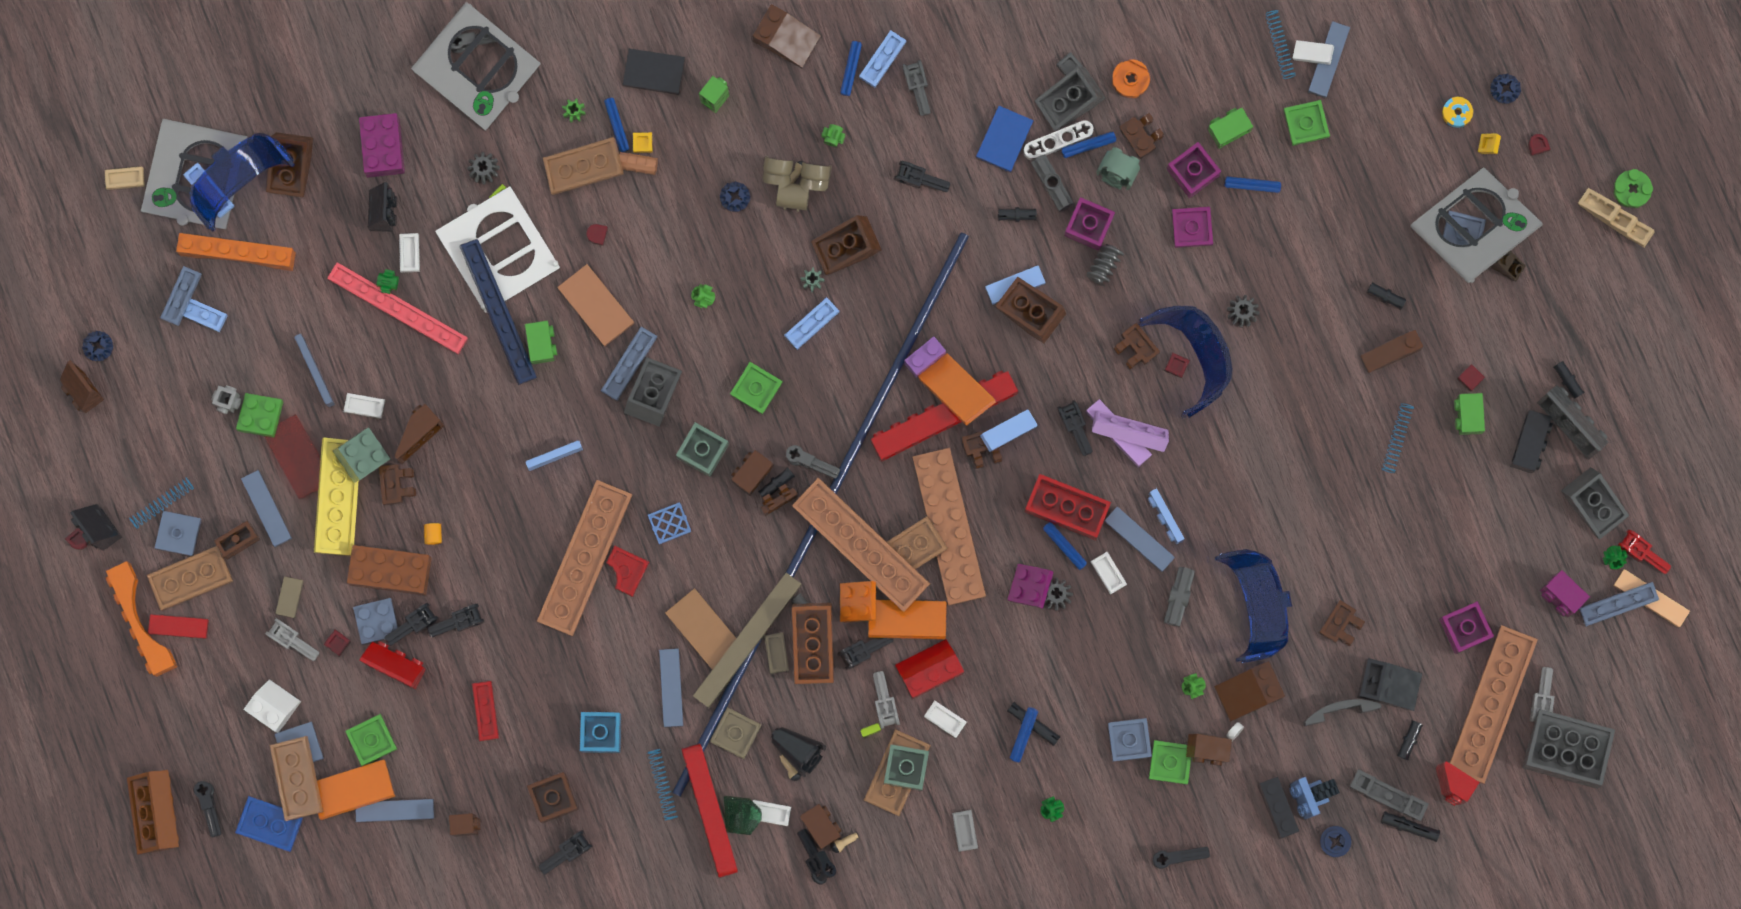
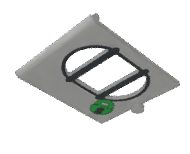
[411,2,541,131]
[141,119,248,230]
[1410,167,1543,283]

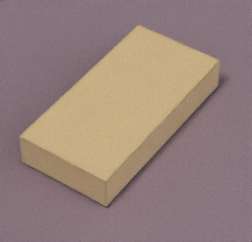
[105,167,145,190]

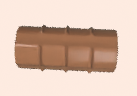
[619,152,658,175]

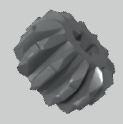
[467,152,500,185]
[1227,295,1260,328]
[1045,578,1073,611]

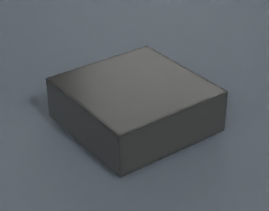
[1056,52,1083,76]

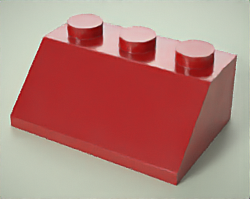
[895,639,964,700]
[359,641,426,690]
[1436,761,1480,806]

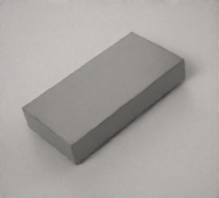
[952,810,978,852]

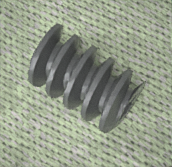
[1086,244,1124,287]

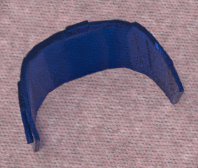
[190,133,295,232]
[1138,306,1233,419]
[1215,549,1292,663]

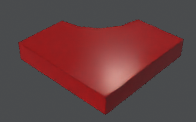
[606,546,650,597]

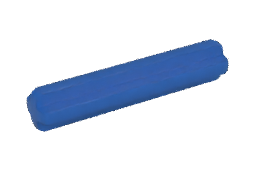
[840,41,862,96]
[604,98,629,152]
[1061,132,1116,158]
[1225,177,1281,193]
[1043,522,1087,570]
[1010,707,1038,762]

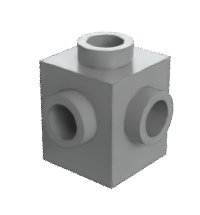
[212,385,241,414]

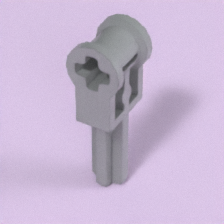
[265,618,319,661]
[1530,667,1555,722]
[873,671,900,729]

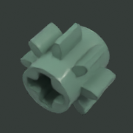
[801,267,825,292]

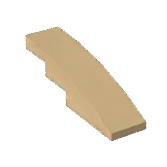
[1578,188,1655,247]

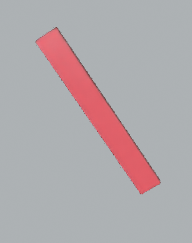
[327,262,468,354]

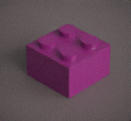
[1167,142,1221,199]
[1064,197,1115,251]
[1539,570,1590,618]
[1439,601,1494,654]

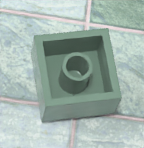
[676,422,729,477]
[333,427,390,483]
[884,744,929,791]

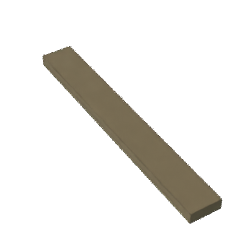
[693,573,802,708]

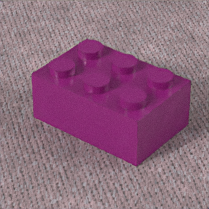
[359,113,405,178]

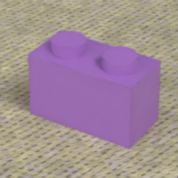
[904,337,946,379]

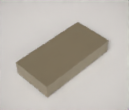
[275,576,304,618]
[764,633,789,674]

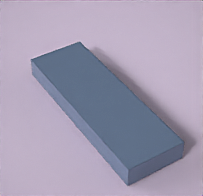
[160,266,202,326]

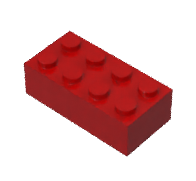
[1025,474,1111,541]

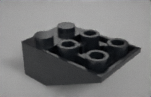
[368,182,397,232]
[70,504,122,551]
[1357,658,1422,711]

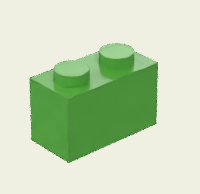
[699,76,729,113]
[1208,108,1253,149]
[525,321,557,365]
[1454,393,1485,435]

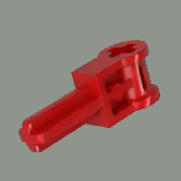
[1617,529,1671,574]

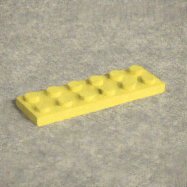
[314,438,359,556]

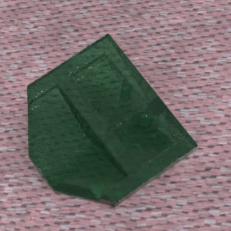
[724,796,762,835]

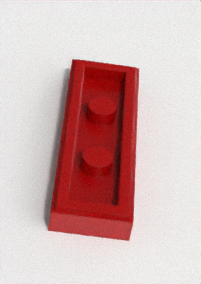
[148,614,209,639]
[472,681,499,741]

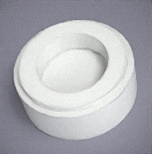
[1226,722,1244,741]

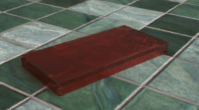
[264,414,321,499]

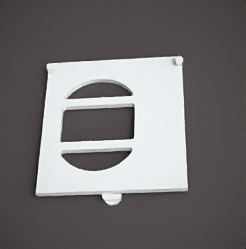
[435,187,560,313]

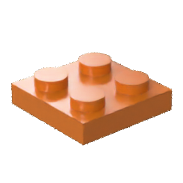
[840,581,876,623]

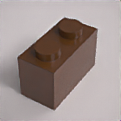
[731,450,774,496]
[214,521,261,560]
[1186,734,1232,766]
[800,804,841,850]
[449,813,481,837]

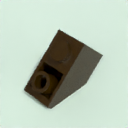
[1490,250,1526,282]

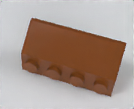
[127,770,179,855]

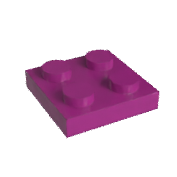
[1172,207,1213,248]
[1008,564,1053,609]

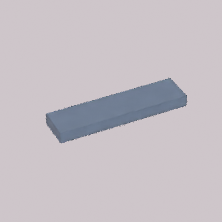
[1308,21,1350,98]
[601,327,657,401]
[295,334,335,407]
[241,470,292,547]
[1104,507,1175,572]
[1579,582,1659,626]
[659,649,683,727]
[356,799,434,822]

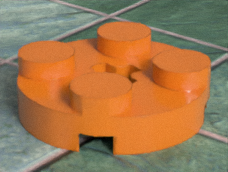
[1112,59,1150,98]

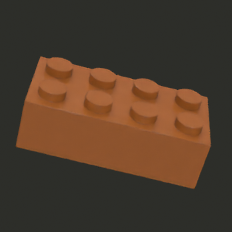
[347,545,432,596]
[792,603,834,684]

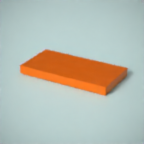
[918,353,996,426]
[868,600,946,639]
[317,759,395,820]

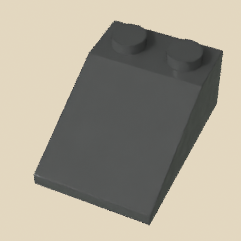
[1034,67,1106,131]
[624,357,682,427]
[1561,467,1629,540]

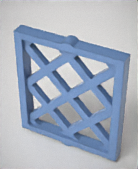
[648,502,691,544]

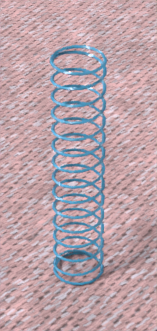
[1265,10,1296,79]
[1382,403,1414,473]
[129,478,194,529]
[647,749,678,820]

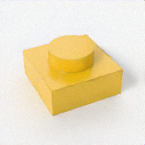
[633,132,653,153]
[1478,134,1501,154]

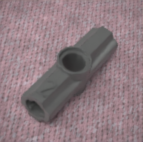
[1031,155,1074,212]
[1164,567,1195,627]

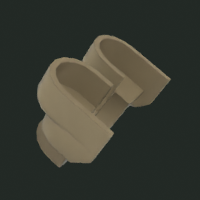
[763,156,832,212]

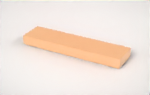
[1613,569,1690,628]

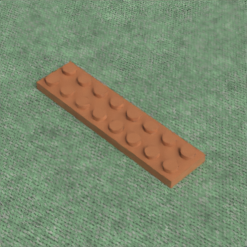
[913,448,986,606]
[792,478,931,612]
[537,480,633,637]
[1450,625,1538,784]

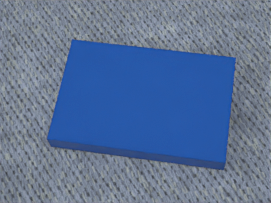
[976,106,1034,173]
[235,796,303,852]

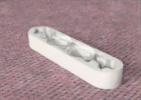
[1024,121,1093,160]

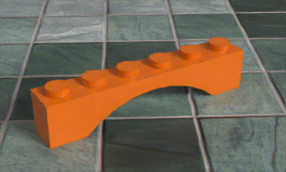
[176,233,296,271]
[105,561,178,677]

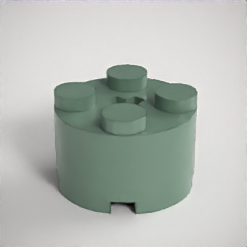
[1096,147,1140,190]

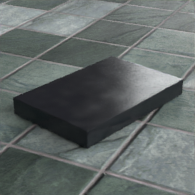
[623,48,685,95]

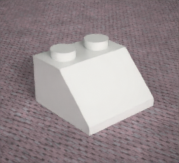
[243,679,301,733]

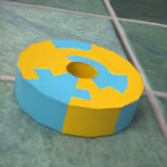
[1442,97,1473,128]

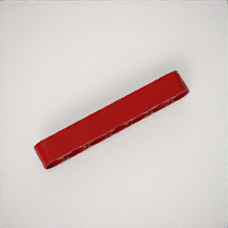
[682,743,738,878]

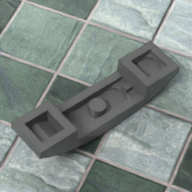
[1303,699,1382,727]
[1350,769,1429,822]

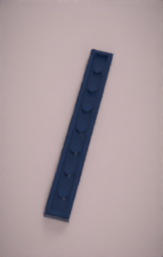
[459,239,537,385]

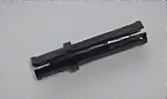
[1007,702,1061,746]
[1381,811,1440,842]

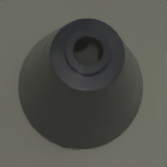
[771,727,826,777]

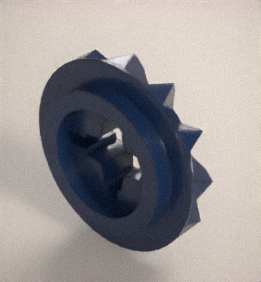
[1490,73,1521,104]
[720,181,750,212]
[82,331,113,361]
[1320,826,1351,857]

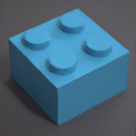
[580,712,621,753]

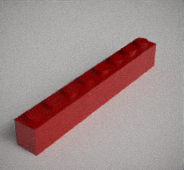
[871,371,1018,462]

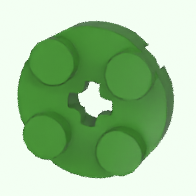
[1614,169,1653,208]

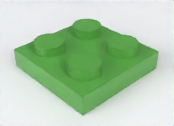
[1283,100,1330,146]
[730,362,783,415]
[236,393,283,437]
[345,714,397,766]
[1149,740,1191,785]

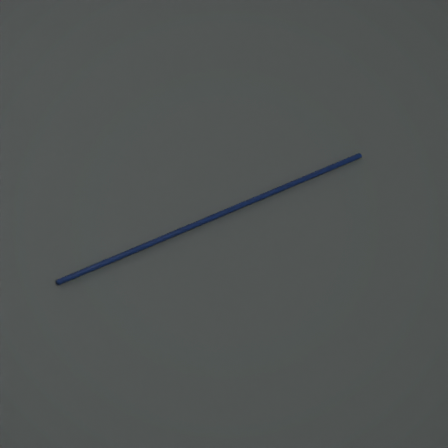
[672,232,969,797]

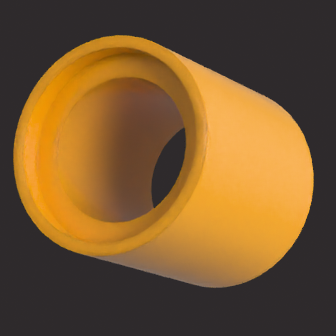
[424,523,442,545]

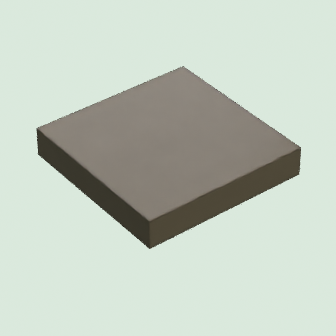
[710,707,762,759]

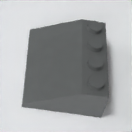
[1537,385,1609,460]
[1522,709,1615,789]

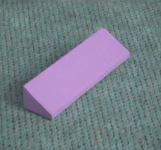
[1085,399,1152,467]
[1092,410,1169,452]

